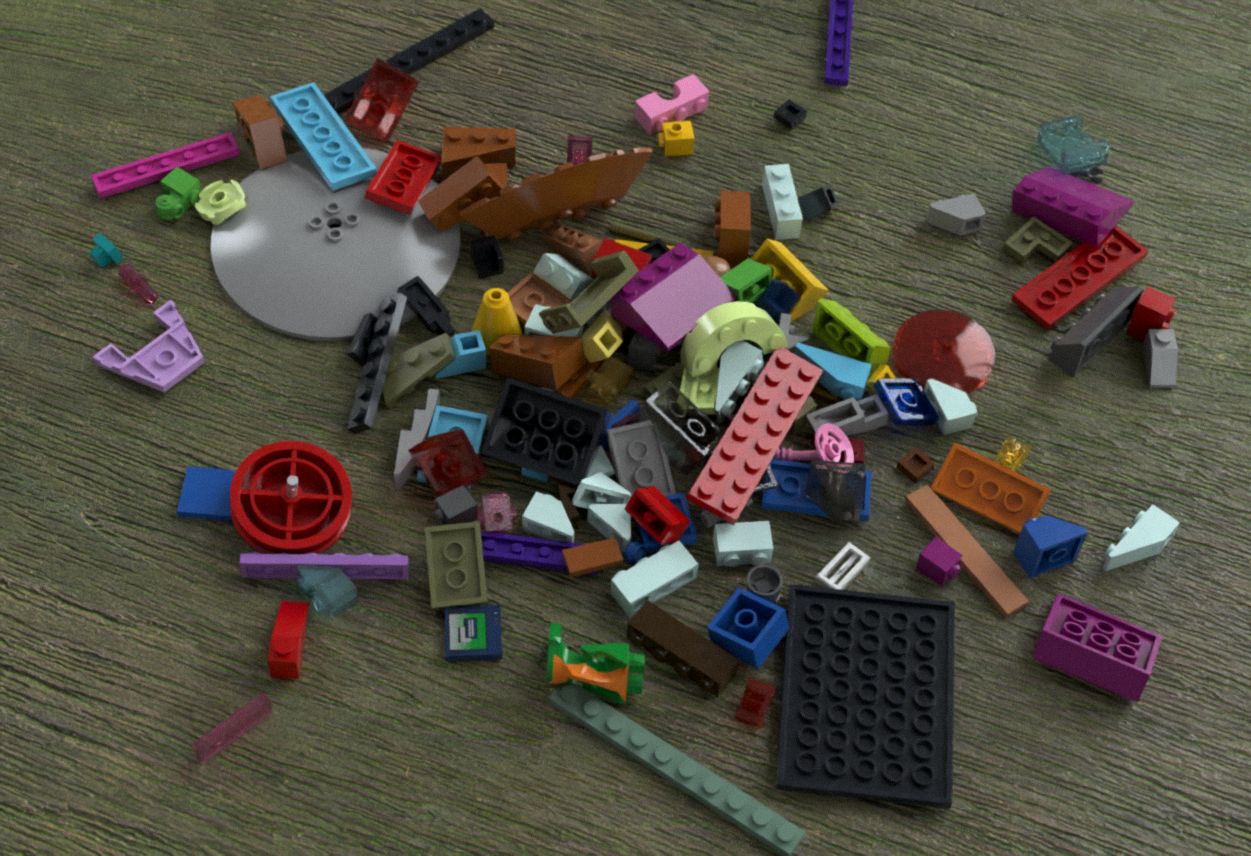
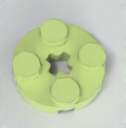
[195,180,246,225]

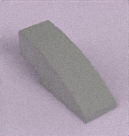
[806,394,888,438]

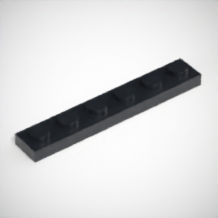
[347,292,407,434]

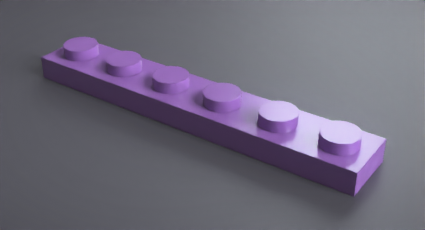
[239,552,409,580]

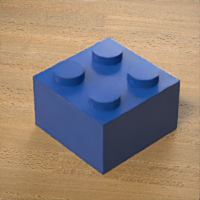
[707,587,789,669]

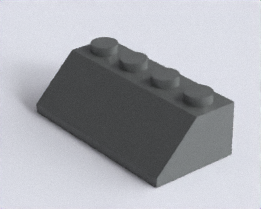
[1049,286,1144,377]

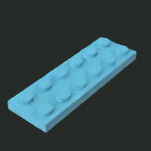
[270,82,377,191]

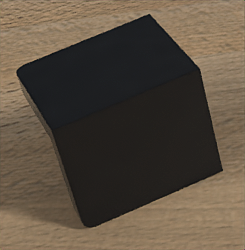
[797,184,840,220]
[471,235,504,279]

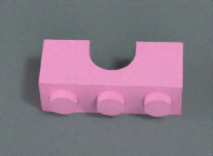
[634,74,710,135]

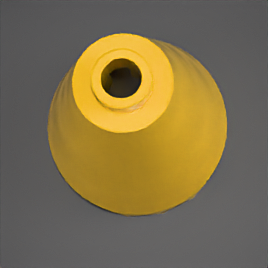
[471,288,522,355]

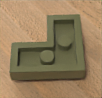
[1003,217,1073,262]

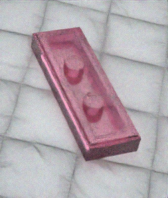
[193,693,272,765]

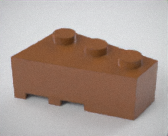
[232,95,288,169]
[442,127,516,182]
[489,334,586,390]

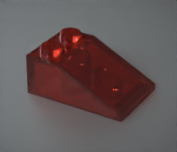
[345,58,420,143]

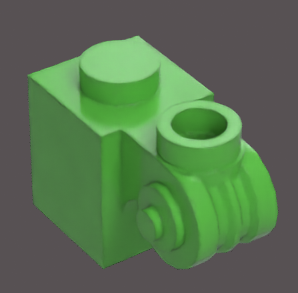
[155,167,201,220]

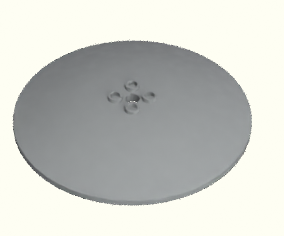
[211,148,460,341]

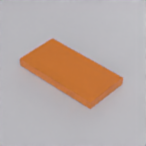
[931,442,1051,535]

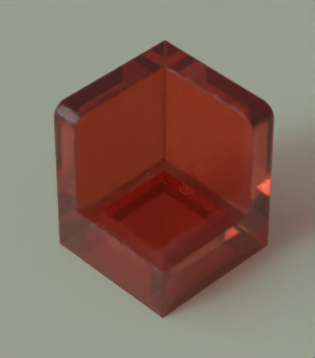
[735,677,776,729]

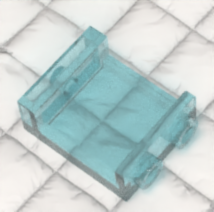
[1037,114,1109,175]

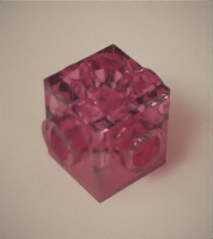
[477,492,517,534]

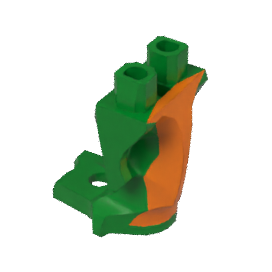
[546,622,645,704]

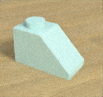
[923,379,977,435]
[522,491,574,543]

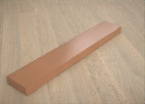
[905,485,1029,619]

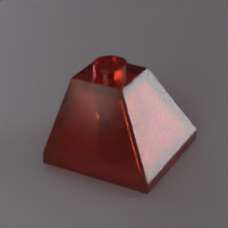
[408,429,487,497]

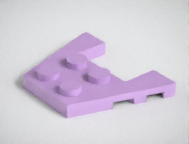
[92,300,204,393]

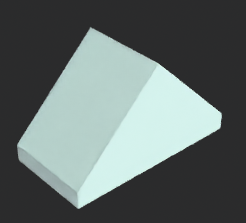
[571,472,632,509]
[587,504,631,552]

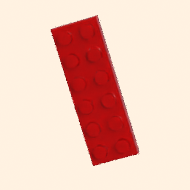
[1011,225,1148,331]

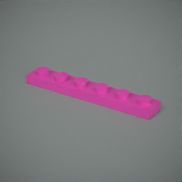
[91,132,240,199]

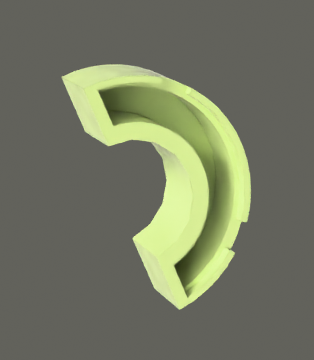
[680,302,788,377]

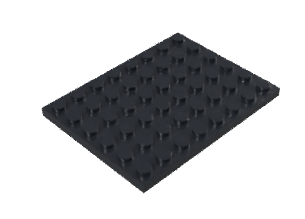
[776,584,955,809]

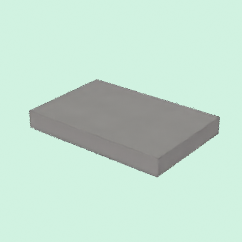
[605,418,676,497]

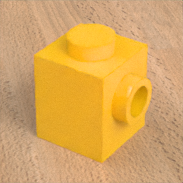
[658,121,694,157]

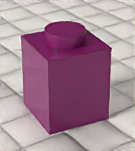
[916,537,963,586]

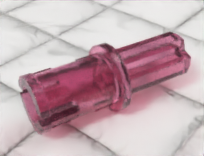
[118,263,158,305]

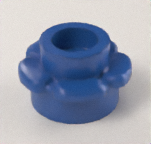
[622,540,647,565]

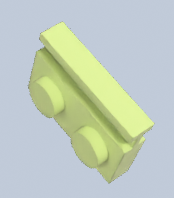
[677,368,720,415]

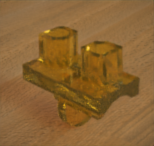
[994,435,1033,473]

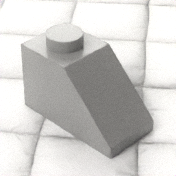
[1141,329,1178,388]

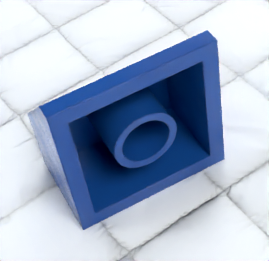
[1013,515,1088,579]

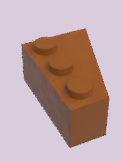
[418,156,504,232]
[714,190,751,269]

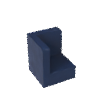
[755,279,801,320]

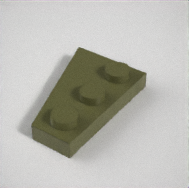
[382,333,455,409]

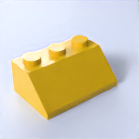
[751,239,829,323]

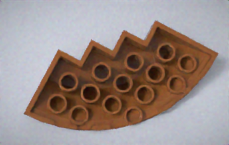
[459,147,653,242]

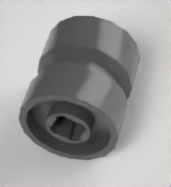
[745,565,783,606]

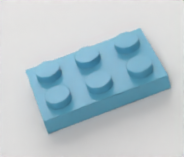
[417,405,489,491]

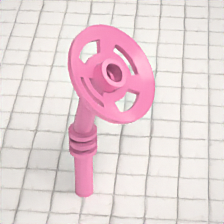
[773,423,854,474]

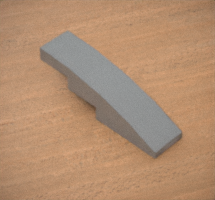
[394,389,440,489]

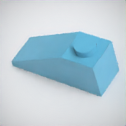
[794,342,872,401]

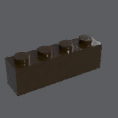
[626,600,739,697]

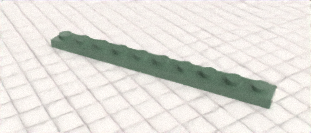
[548,682,806,856]

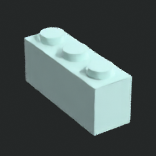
[762,164,803,240]
[610,541,698,617]

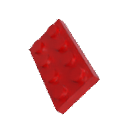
[365,140,442,215]

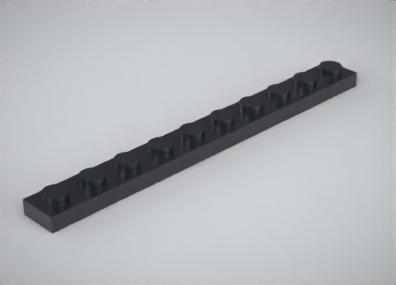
[324,8,494,115]

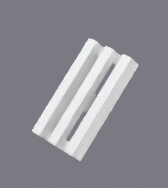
[815,542,870,590]

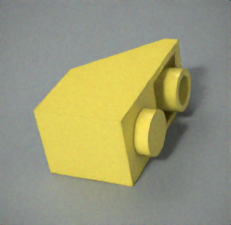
[581,310,623,363]

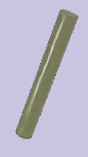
[609,221,682,246]

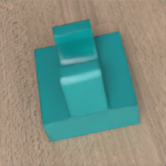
[90,233,124,267]

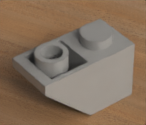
[926,193,986,235]

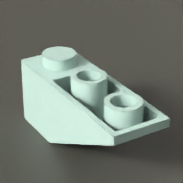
[715,340,764,423]
[1102,505,1180,571]

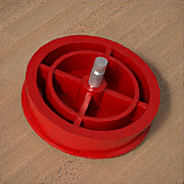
[230,441,352,554]

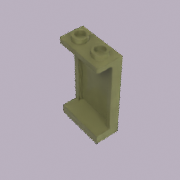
[539,250,639,334]

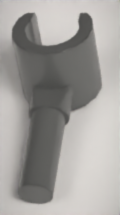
[1069,165,1104,184]

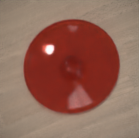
[893,310,995,394]

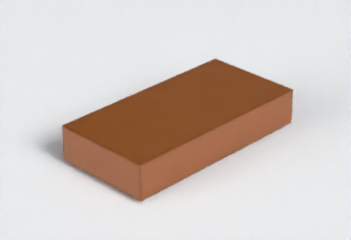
[562,537,623,578]

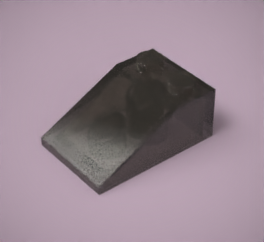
[643,381,725,475]

